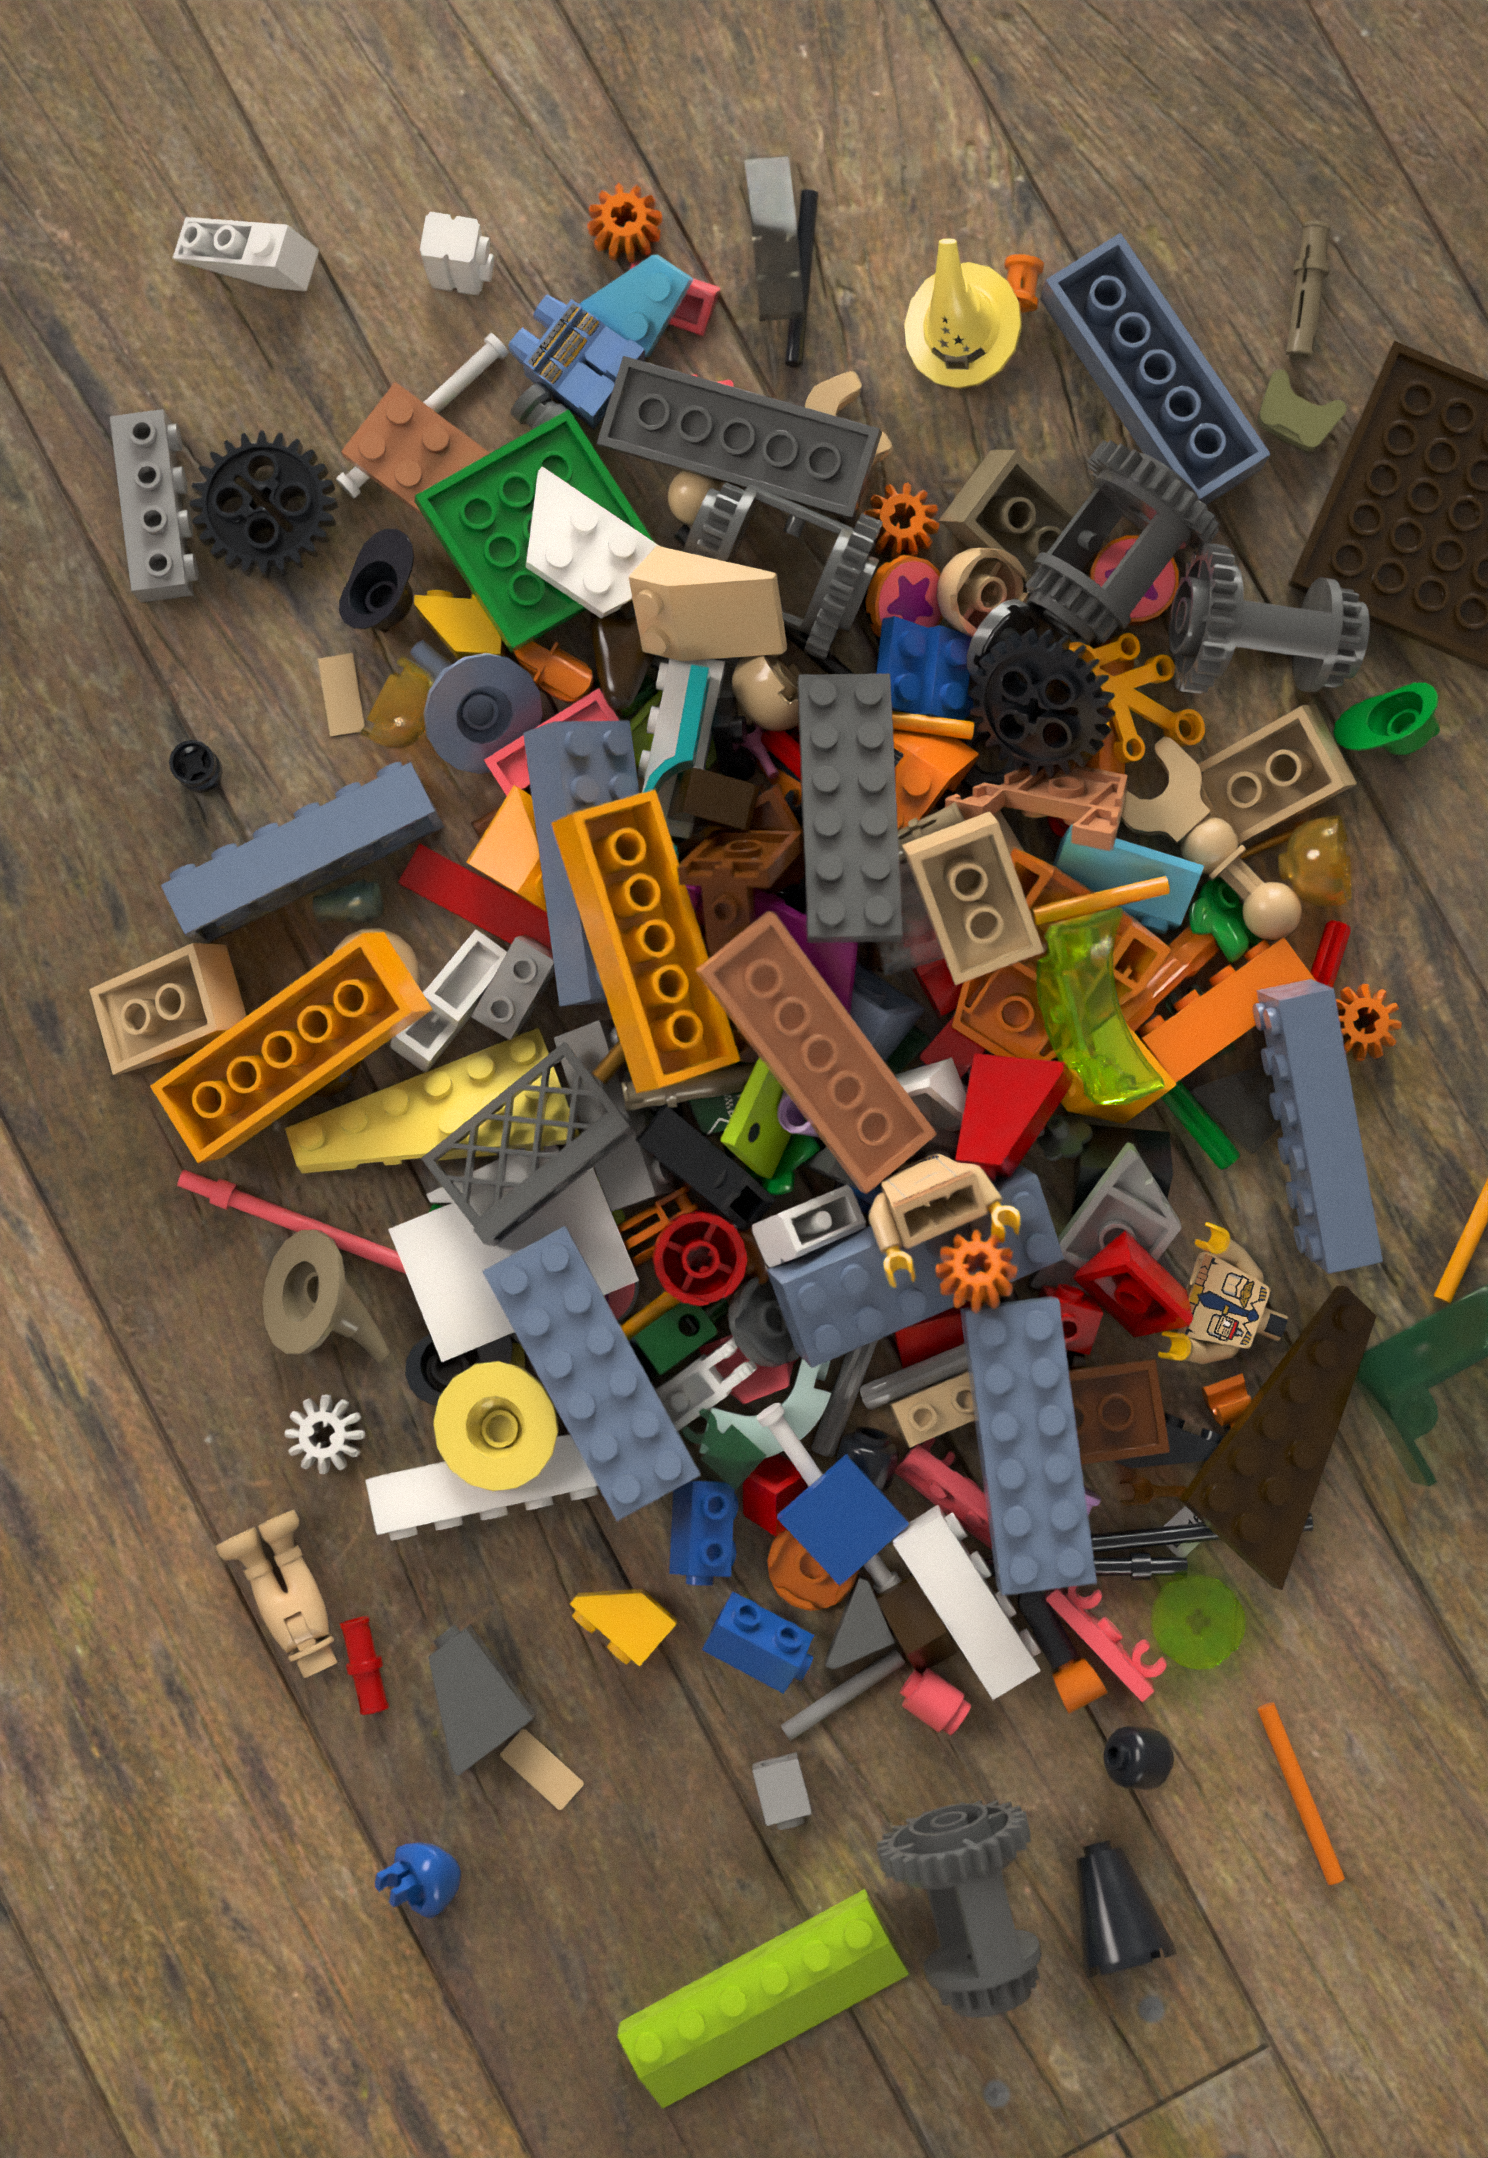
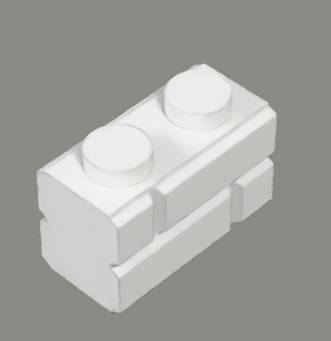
[420,212,494,295]
[752,1185,866,1268]

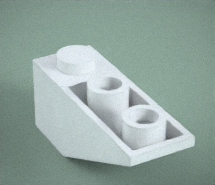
[173,217,319,291]

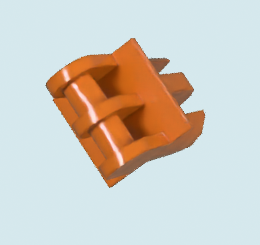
[515,641,594,704]
[617,1186,700,1267]

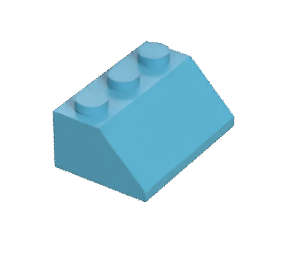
[1053,824,1204,934]

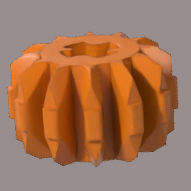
[587,182,663,264]
[864,483,939,560]
[1336,984,1402,1062]
[936,1229,1017,1314]

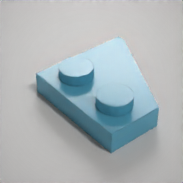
[579,254,694,358]

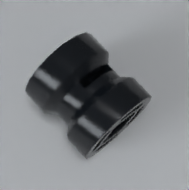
[169,740,223,793]

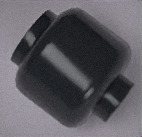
[835,1427,899,1492]
[1104,1726,1174,1790]

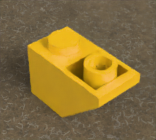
[414,590,506,660]
[570,1589,678,1667]

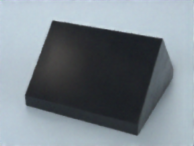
[1071,1125,1173,1215]

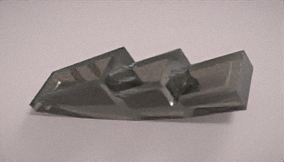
[745,156,804,321]

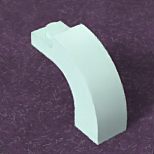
[699,1358,831,1461]

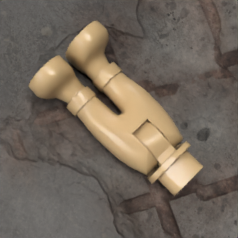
[215,1509,337,1678]

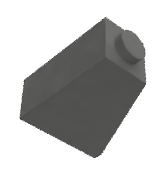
[428,1624,536,1777]

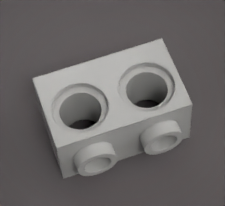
[471,934,555,1040]

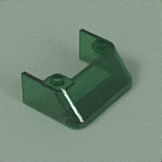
[1355,1283,1488,1486]

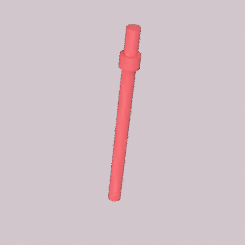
[177,1169,406,1274]

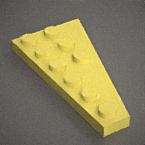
[285,1028,580,1174]

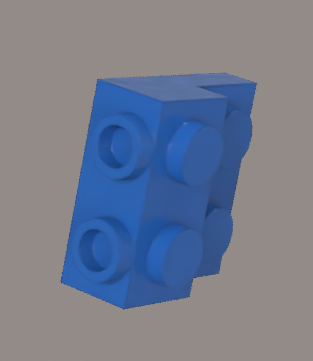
[876,616,973,720]

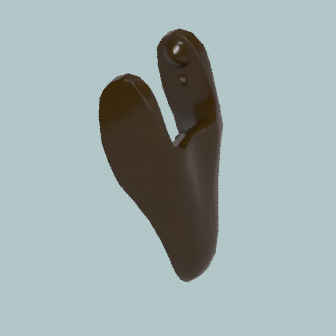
[590,612,655,710]

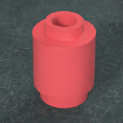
[900,1668,971,1735]

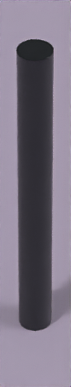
[785,189,819,367]

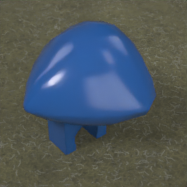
[374,1842,462,1919]

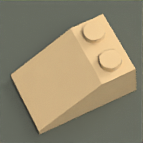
[628,546,787,661]
[1198,704,1357,845]
[902,812,1044,985]
[89,943,247,1075]

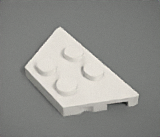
[526,467,659,618]

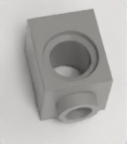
[752,1752,812,1830]

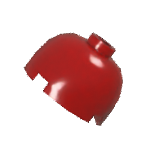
[653,1211,747,1306]

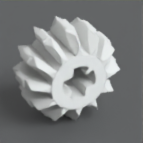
[285,1395,365,1474]

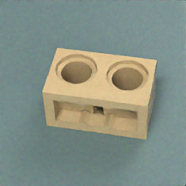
[889,1371,975,1447]

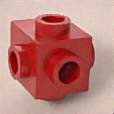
[1033,1284,1103,1355]

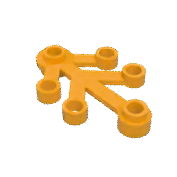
[1060,633,1205,763]

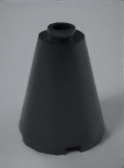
[1076,1840,1177,1979]

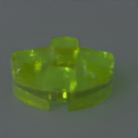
[1150,1574,1246,1669]

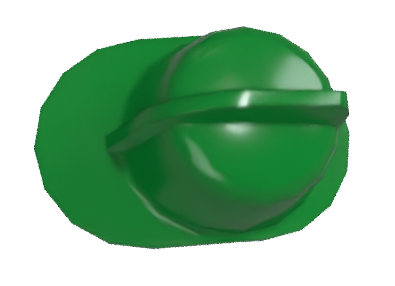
[1334,683,1440,755]

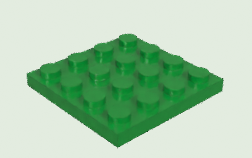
[414,409,654,653]

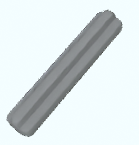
[811,1340,878,1457]
[860,1344,968,1410]

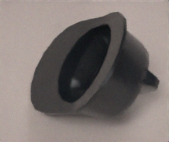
[339,529,414,633]
[405,1334,513,1406]

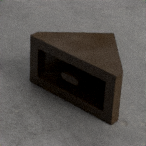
[667,767,760,832]
[875,1575,958,1673]

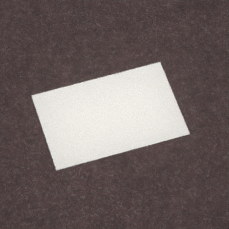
[388,1167,639,1362]

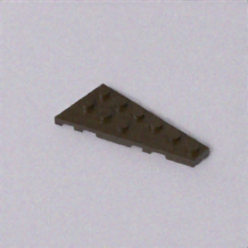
[1178,1286,1377,1590]

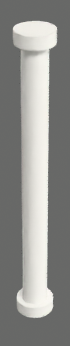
[336,333,509,498]
[756,1403,901,1594]

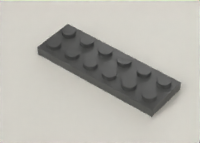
[597,356,882,521]
[797,674,903,943]

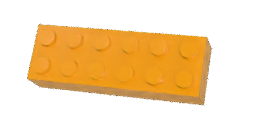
[551,790,741,1093]
[150,932,433,1164]

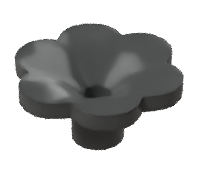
[1037,1113,1093,1161]

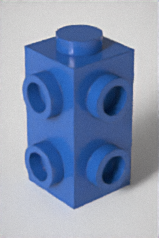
[669,1481,738,1586]
[702,1591,814,1694]

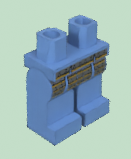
[509,295,645,429]

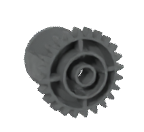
[1025,440,1220,646]
[683,482,883,660]
[1169,542,1370,694]
[876,1800,1042,2017]

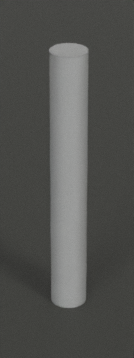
[780,1648,906,1741]

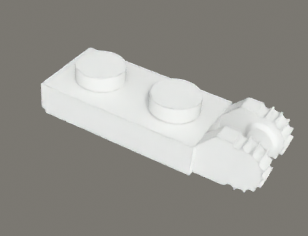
[655,1337,758,1431]

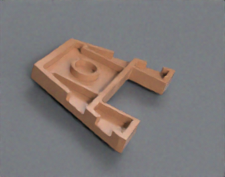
[945,765,1128,851]

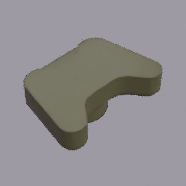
[1257,369,1347,451]

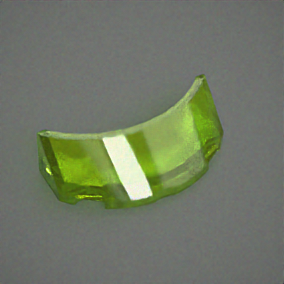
[1036,907,1165,1105]

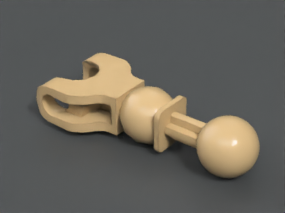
[668,371,893,525]
[1120,737,1302,940]

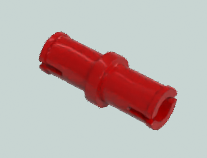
[340,1616,389,1715]

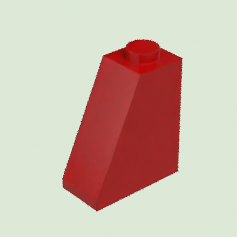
[955,1053,1073,1182]

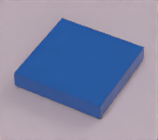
[777,1454,909,1586]

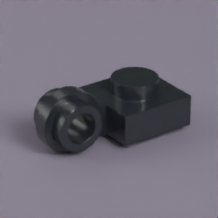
[711,697,757,782]

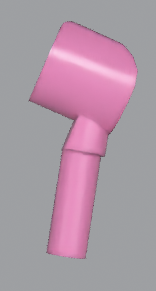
[740,722,779,779]

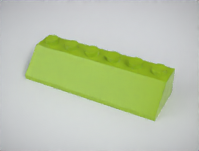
[617,1889,909,2109]

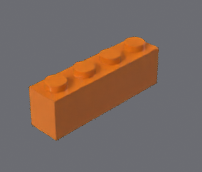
[1137,937,1316,1083]

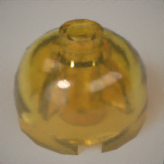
[360,655,435,749]
[1278,815,1352,907]

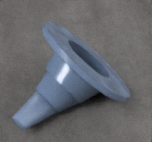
[410,640,542,774]

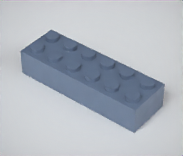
[1040,233,1270,505]
[523,721,639,1007]
[161,762,444,944]
[1253,979,1383,1274]
[767,1164,1064,1368]
[482,1226,700,1521]
[960,1296,1097,1596]

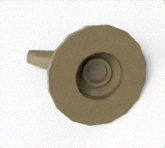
[262,1229,390,1363]

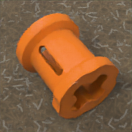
[1004,254,1044,312]

